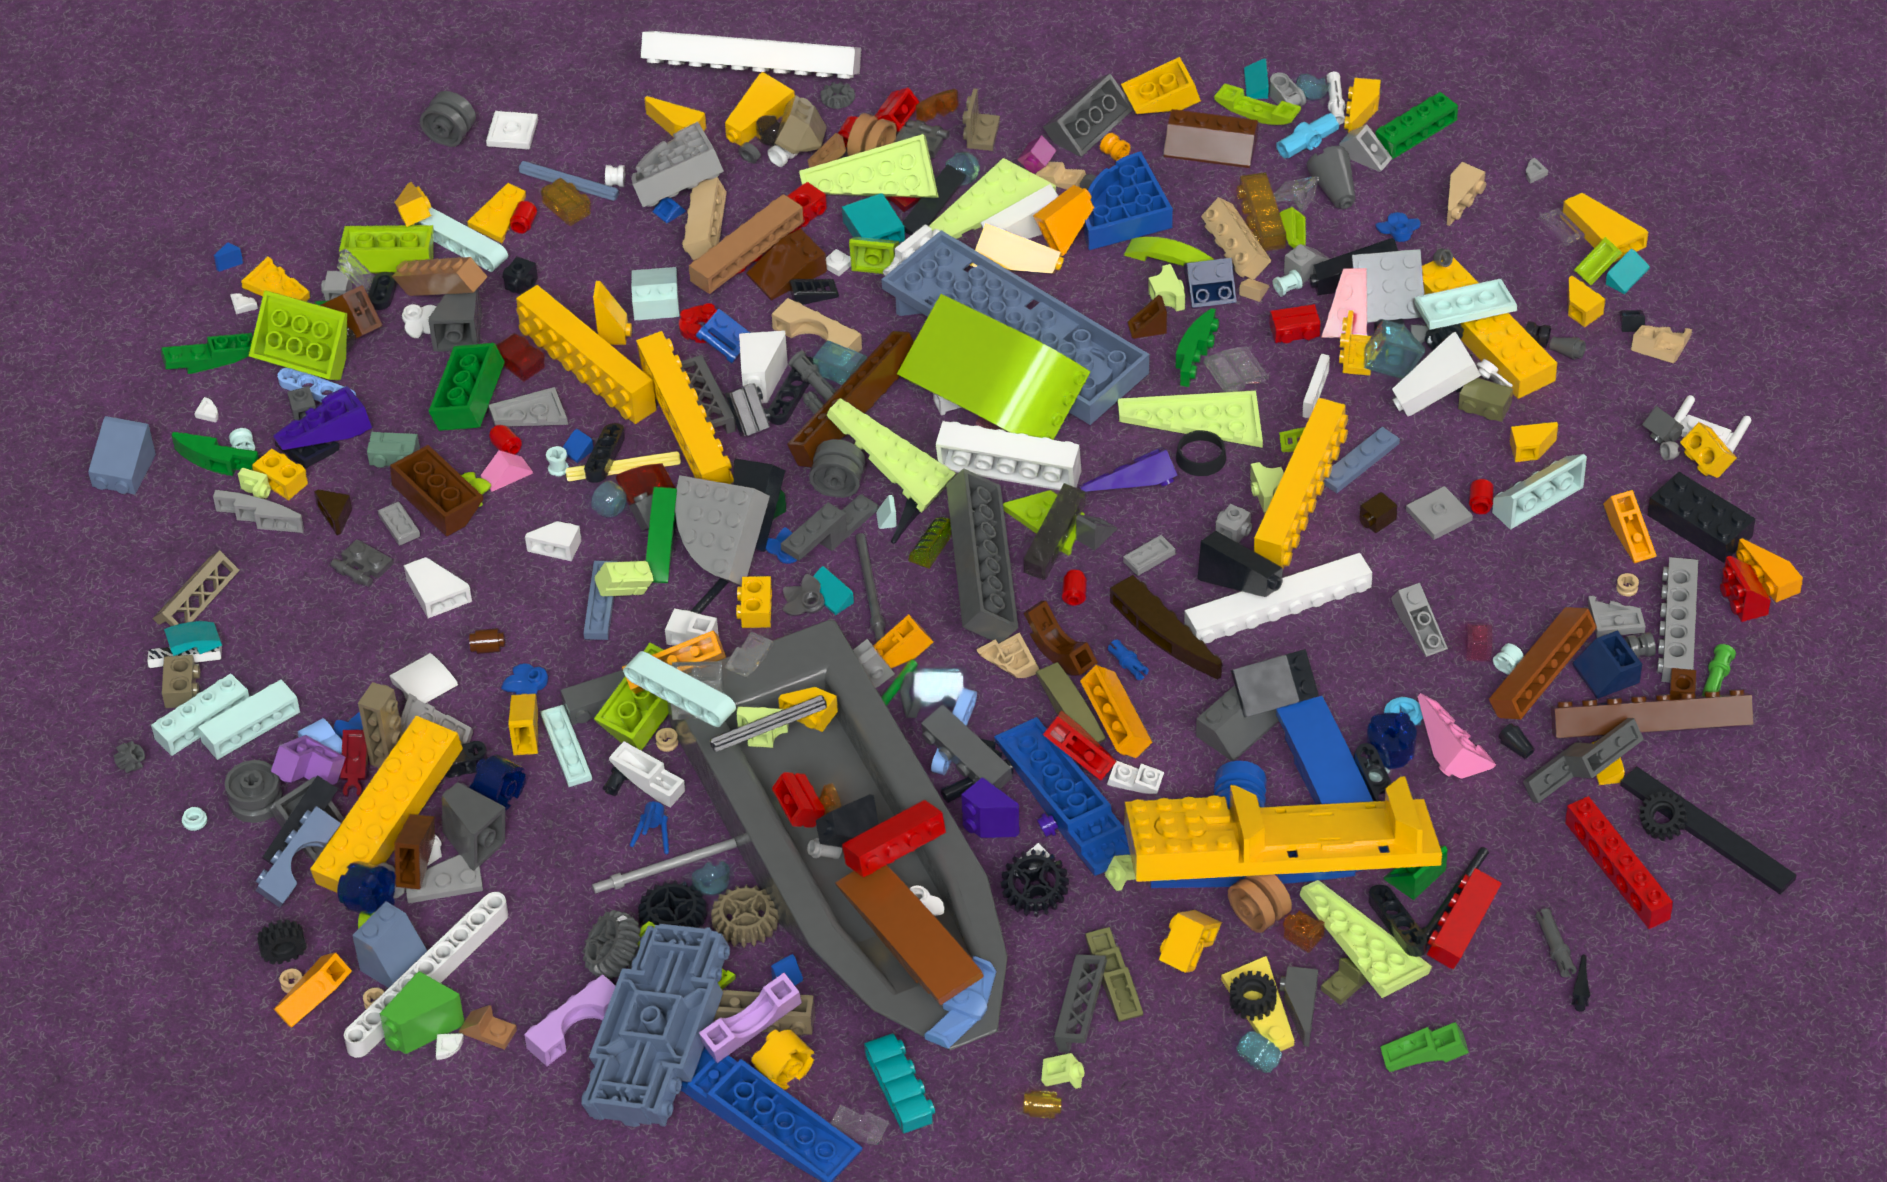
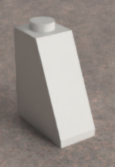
[404,557,472,618]

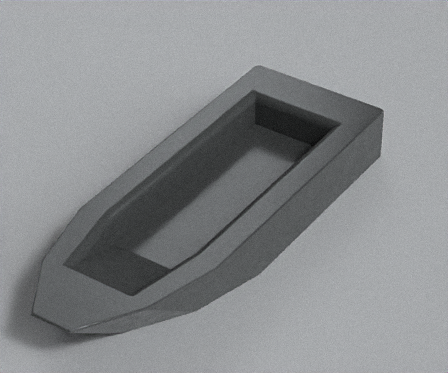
[667,620,1008,1051]

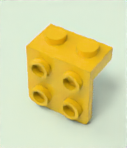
[1339,310,1375,375]

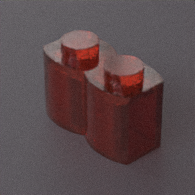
[496,333,545,382]

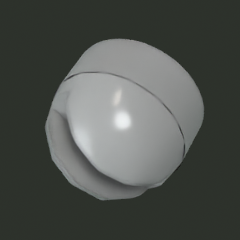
[1660,441,1680,461]

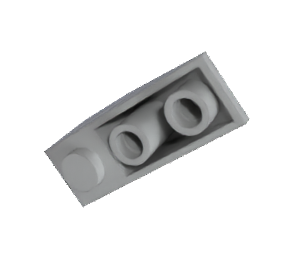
[1391,583,1448,657]

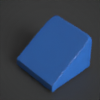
[652,197,686,223]
[214,242,243,272]
[562,429,593,463]
[771,954,803,986]

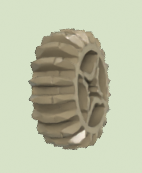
[711,883,779,948]

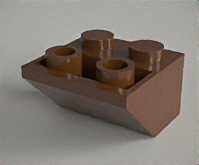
[320,285,383,342]

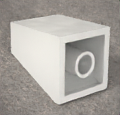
[739,330,788,403]

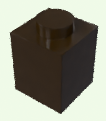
[1360,492,1397,533]

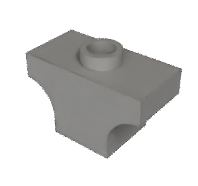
[853,639,895,688]

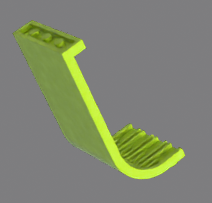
[897,294,1090,440]

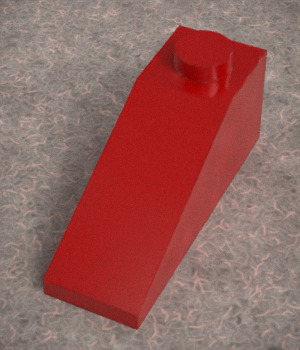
[1043,710,1117,781]

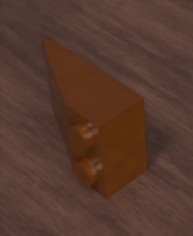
[746,229,827,300]

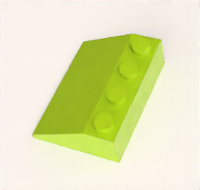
[249,290,347,380]

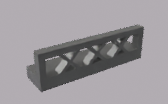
[680,355,735,434]
[1054,954,1107,1053]

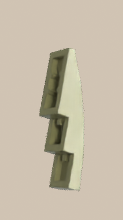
[1036,662,1106,743]
[1085,927,1143,1022]

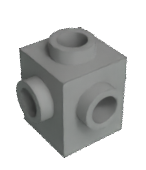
[1216,504,1252,543]

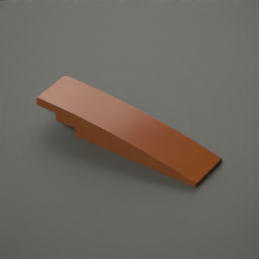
[835,865,984,1005]

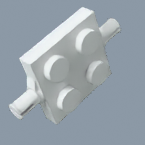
[883,224,939,276]

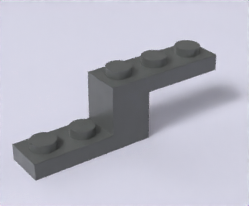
[781,494,878,561]
[1523,718,1644,803]

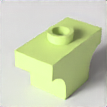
[1148,264,1185,311]
[1250,462,1284,512]
[737,707,789,748]

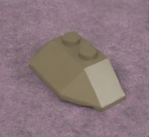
[775,95,827,154]

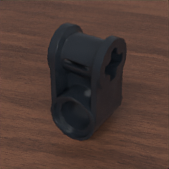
[445,741,490,778]

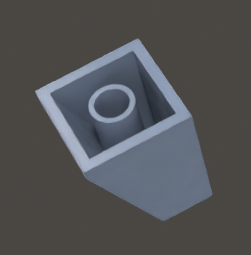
[88,416,156,494]
[353,901,427,988]

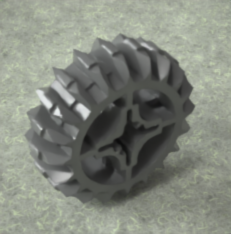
[582,910,641,979]

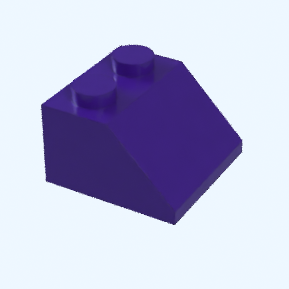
[961,777,1019,838]

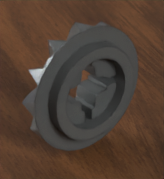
[821,82,855,109]

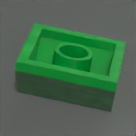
[1384,845,1448,900]

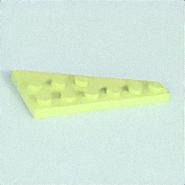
[929,158,1056,239]
[826,398,956,513]

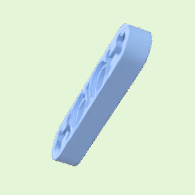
[278,368,356,402]
[931,688,977,775]

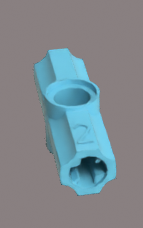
[1276,113,1339,159]

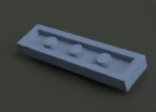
[1323,427,1400,493]
[584,561,618,640]

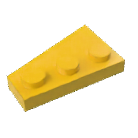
[467,183,526,244]
[241,257,310,302]

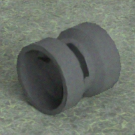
[1625,632,1656,658]

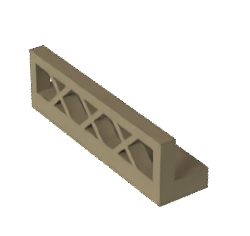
[152,550,240,626]

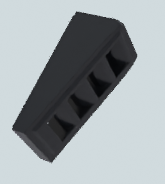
[789,279,839,305]

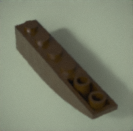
[1110,575,1222,680]

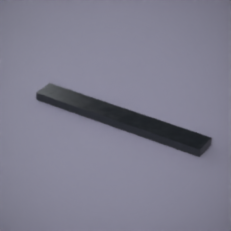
[1620,766,1797,894]

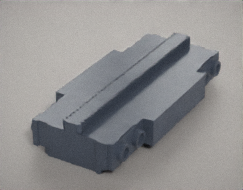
[581,924,730,1127]

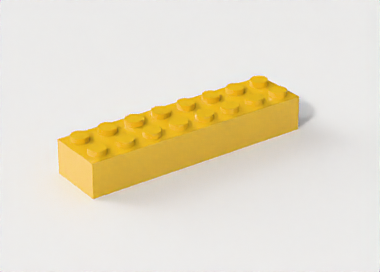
[1422,257,1557,399]
[516,285,656,424]
[636,331,734,484]
[1254,398,1348,569]
[310,716,463,902]

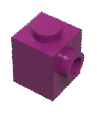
[1017,135,1056,174]

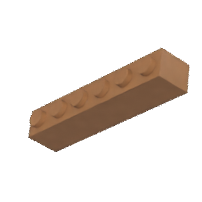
[689,194,803,294]
[392,257,487,296]

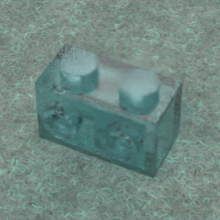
[813,340,867,385]

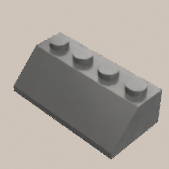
[1043,74,1134,157]
[1196,685,1295,761]

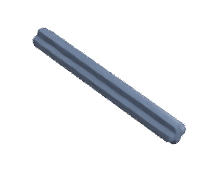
[519,161,619,201]

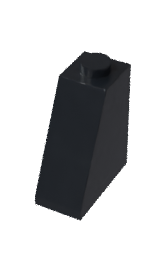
[816,794,879,847]

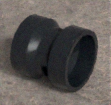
[1525,321,1551,348]

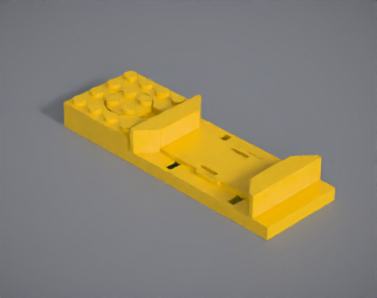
[1124,776,1442,882]

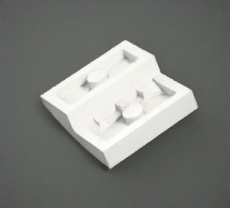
[390,653,458,703]

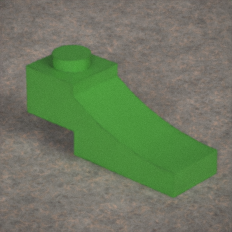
[1380,1022,1469,1072]

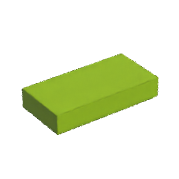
[1574,237,1622,285]

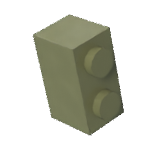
[1458,378,1513,422]

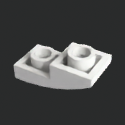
[1107,761,1164,794]

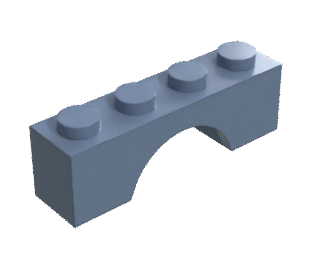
[255,806,341,908]

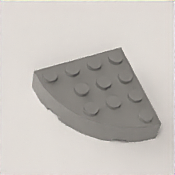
[631,122,723,207]
[675,475,770,586]

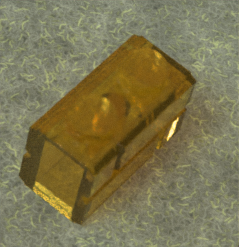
[541,178,590,226]

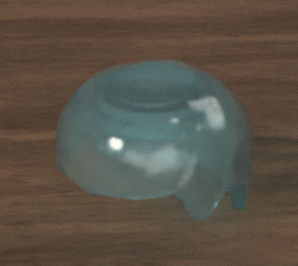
[1296,74,1331,100]
[945,152,980,186]
[591,481,627,518]
[692,861,730,896]

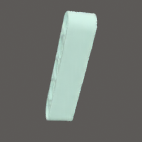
[412,208,508,272]
[623,651,736,727]

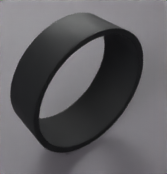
[1176,430,1227,476]

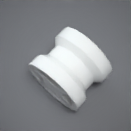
[605,165,625,187]

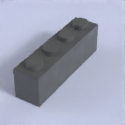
[560,670,625,725]
[921,704,1012,790]

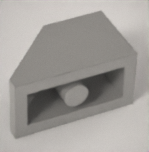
[1339,124,1392,172]
[1284,244,1330,283]

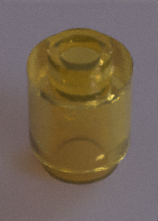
[1023,1090,1062,1119]

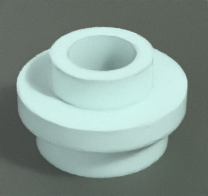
[182,807,207,831]

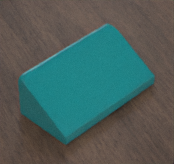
[1244,58,1269,99]
[1606,248,1650,294]
[813,566,854,615]

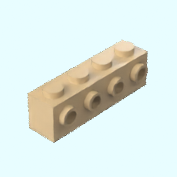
[683,177,727,260]
[1201,197,1271,279]

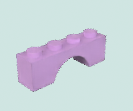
[699,973,802,1063]
[524,974,615,1066]

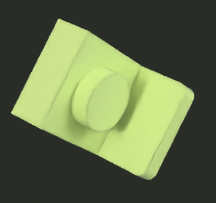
[238,468,271,499]
[1105,855,1136,891]
[1041,1053,1084,1089]

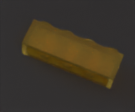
[1236,172,1286,251]

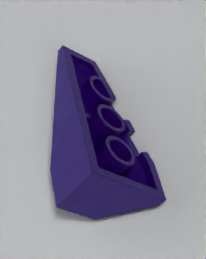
[273,386,372,450]
[1079,447,1178,492]

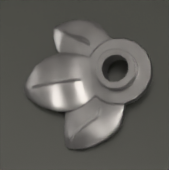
[783,574,825,616]

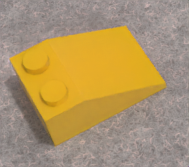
[1121,57,1201,114]

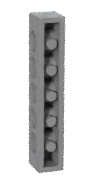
[1657,557,1698,683]

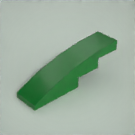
[646,487,677,583]

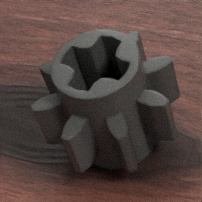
[114,741,145,773]

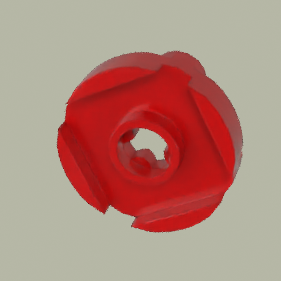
[679,303,717,343]

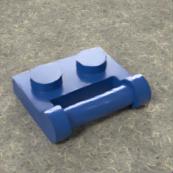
[696,309,750,364]

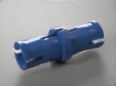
[1108,639,1149,680]

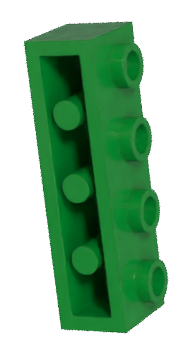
[1375,92,1458,160]

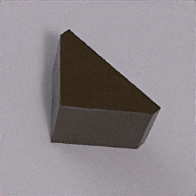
[314,489,352,535]

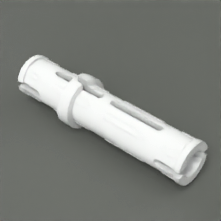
[1326,72,1345,125]

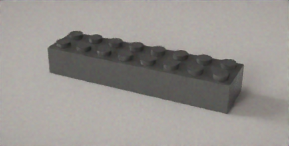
[946,468,1018,643]

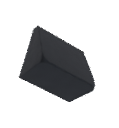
[1620,310,1645,332]

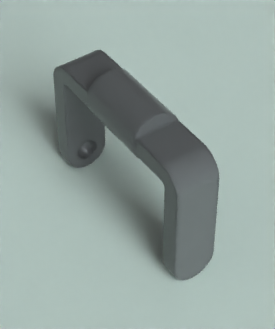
[900,672,921,718]

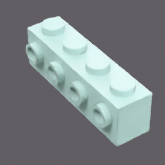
[151,673,249,756]
[198,680,300,760]

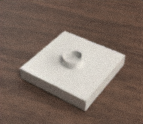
[486,111,538,149]

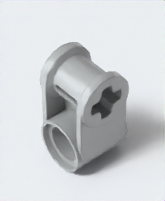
[1269,73,1306,106]

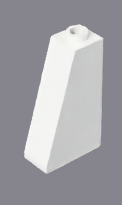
[981,184,1058,239]
[1392,332,1481,416]

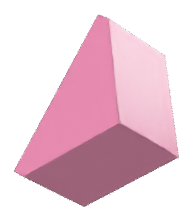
[481,450,533,492]

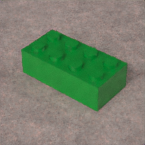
[428,343,505,431]

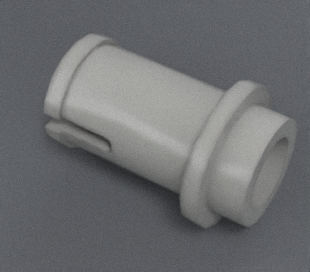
[807,838,842,859]

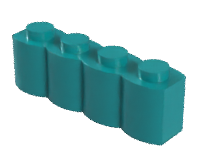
[864,1033,935,1134]

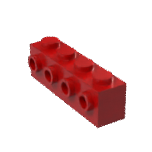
[842,800,946,877]
[1426,868,1502,969]

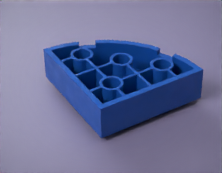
[1083,151,1173,250]

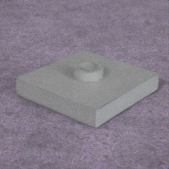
[1406,486,1473,540]

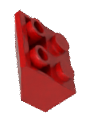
[1720,556,1771,622]

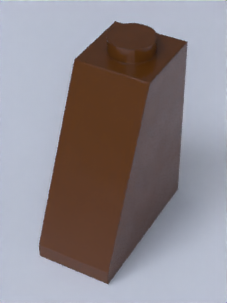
[394,814,435,890]

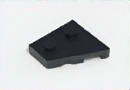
[275,441,339,469]

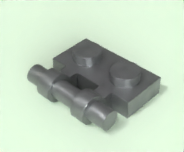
[895,119,949,158]
[331,539,393,587]

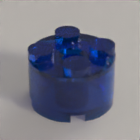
[1366,712,1417,769]
[469,754,526,811]
[337,861,396,916]

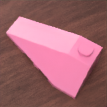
[1418,693,1496,779]

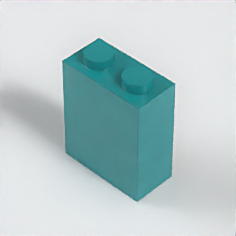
[842,193,905,243]

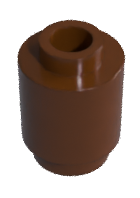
[469,628,505,654]

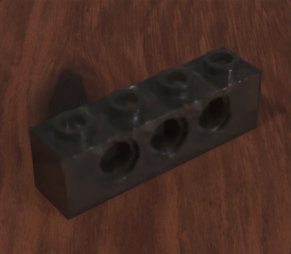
[1023,483,1086,580]

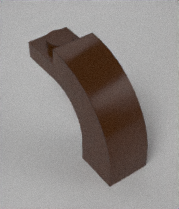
[1023,600,1098,675]

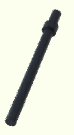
[1421,847,1489,946]

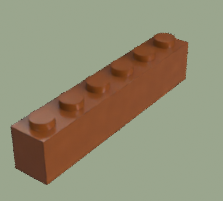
[1489,607,1597,720]

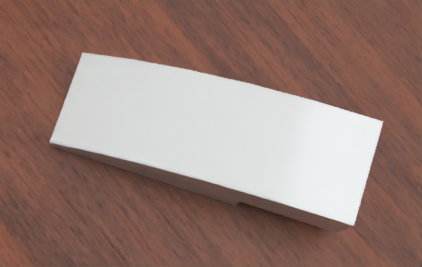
[609,742,685,808]

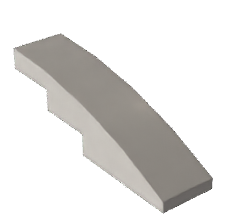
[213,490,304,533]

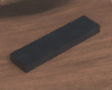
[902,164,966,235]
[262,775,338,865]

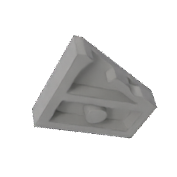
[1588,596,1645,638]

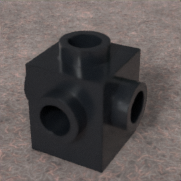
[502,256,538,295]

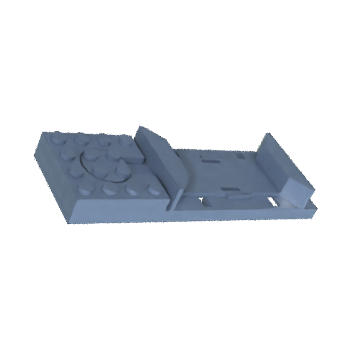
[881,230,1149,425]

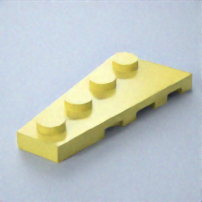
[1221,956,1294,1055]

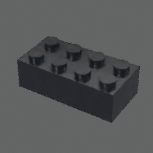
[1647,472,1756,563]

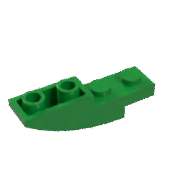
[1176,308,1219,387]
[161,333,253,374]
[172,432,259,476]

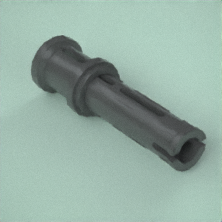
[788,351,836,401]

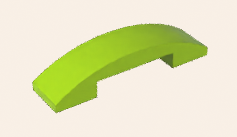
[1214,84,1301,125]
[1124,237,1214,266]

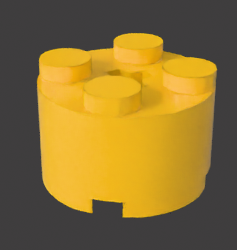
[751,1030,814,1090]

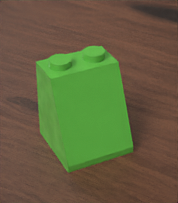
[380,971,465,1054]

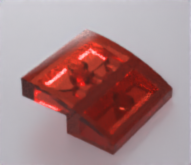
[616,463,675,505]

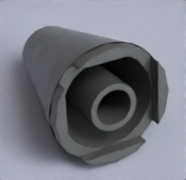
[1306,146,1356,209]

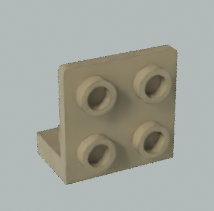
[963,88,1000,151]

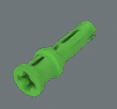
[1702,644,1736,696]

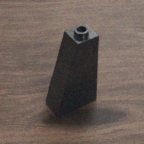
[1310,238,1398,295]
[733,458,786,553]
[1197,531,1283,597]

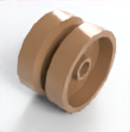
[847,113,896,156]
[1228,874,1292,933]

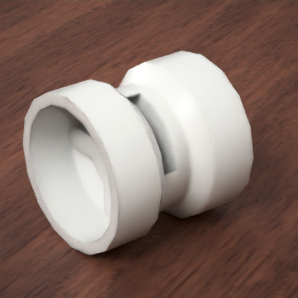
[768,145,798,167]

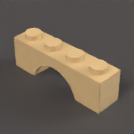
[772,298,862,365]

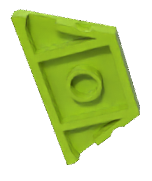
[1003,490,1085,556]

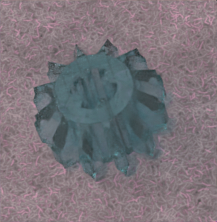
[1236,1031,1282,1073]

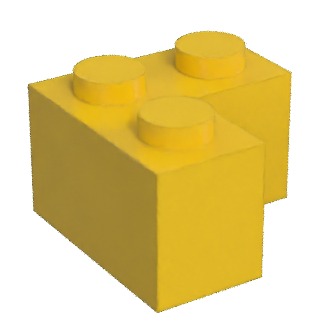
[1159,910,1222,973]

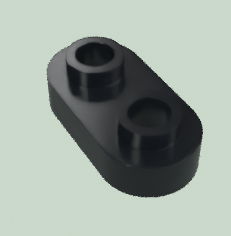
[368,272,396,310]

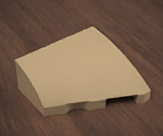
[1631,325,1692,363]
[977,632,1040,678]

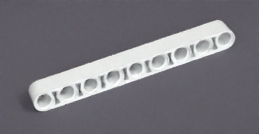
[344,892,508,1058]

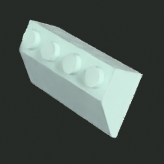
[1492,454,1587,530]

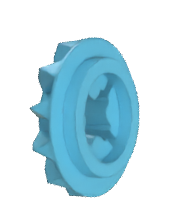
[1384,697,1423,731]

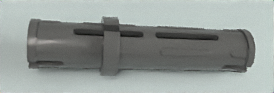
[1535,908,1577,977]

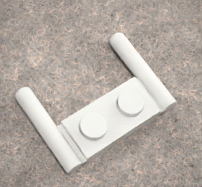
[1674,395,1751,453]

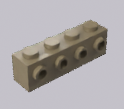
[358,682,404,768]
[713,990,815,1035]

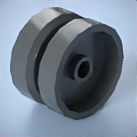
[420,91,476,147]
[809,439,865,498]
[224,760,283,823]

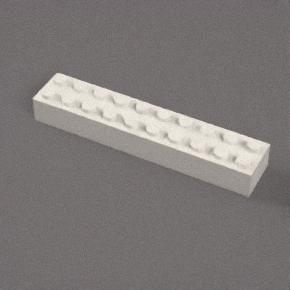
[641,31,861,79]

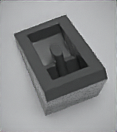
[1076,514,1117,551]

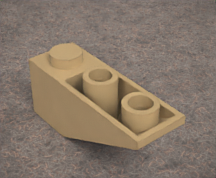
[1447,162,1486,226]

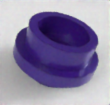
[1037,813,1058,837]

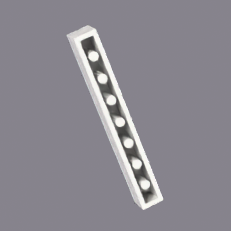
[1184,553,1372,643]

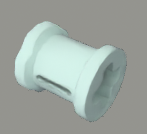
[1273,270,1303,297]
[546,446,569,476]

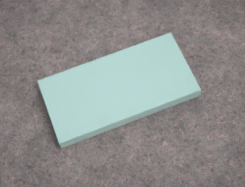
[1414,279,1517,330]

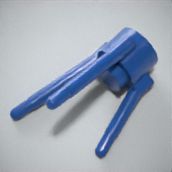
[630,801,669,854]

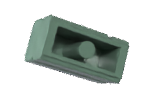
[367,432,420,468]

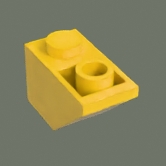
[1567,276,1605,327]
[1510,422,1558,462]
[778,687,838,732]

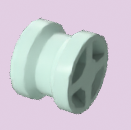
[229,428,255,451]
[1493,643,1524,674]

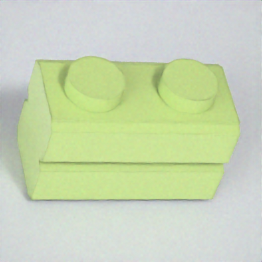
[595,561,653,596]

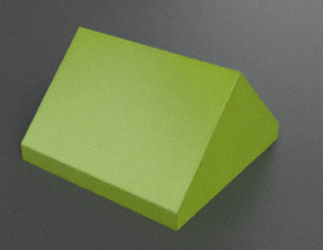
[849,237,899,274]

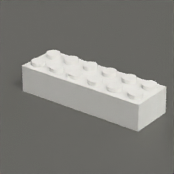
[936,421,1081,493]

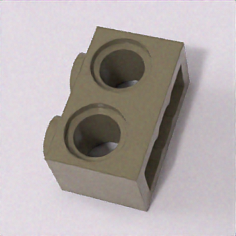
[162,655,200,708]

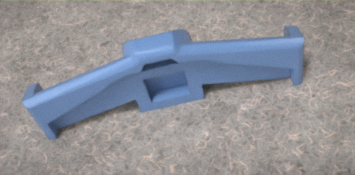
[925,956,996,1049]

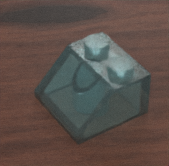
[1364,319,1425,379]
[914,668,965,706]

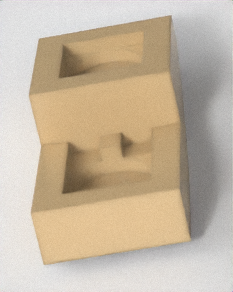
[1035,162,1086,189]

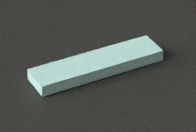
[540,705,592,787]

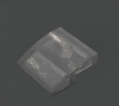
[1203,346,1268,392]

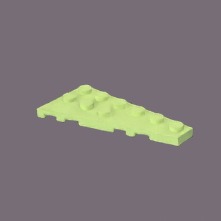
[799,134,939,198]
[1118,391,1263,448]
[1299,880,1432,998]

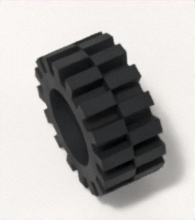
[1639,791,1687,841]
[257,920,306,965]
[1230,971,1277,1021]

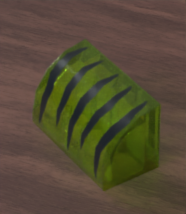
[908,517,951,569]

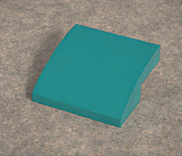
[164,621,222,656]

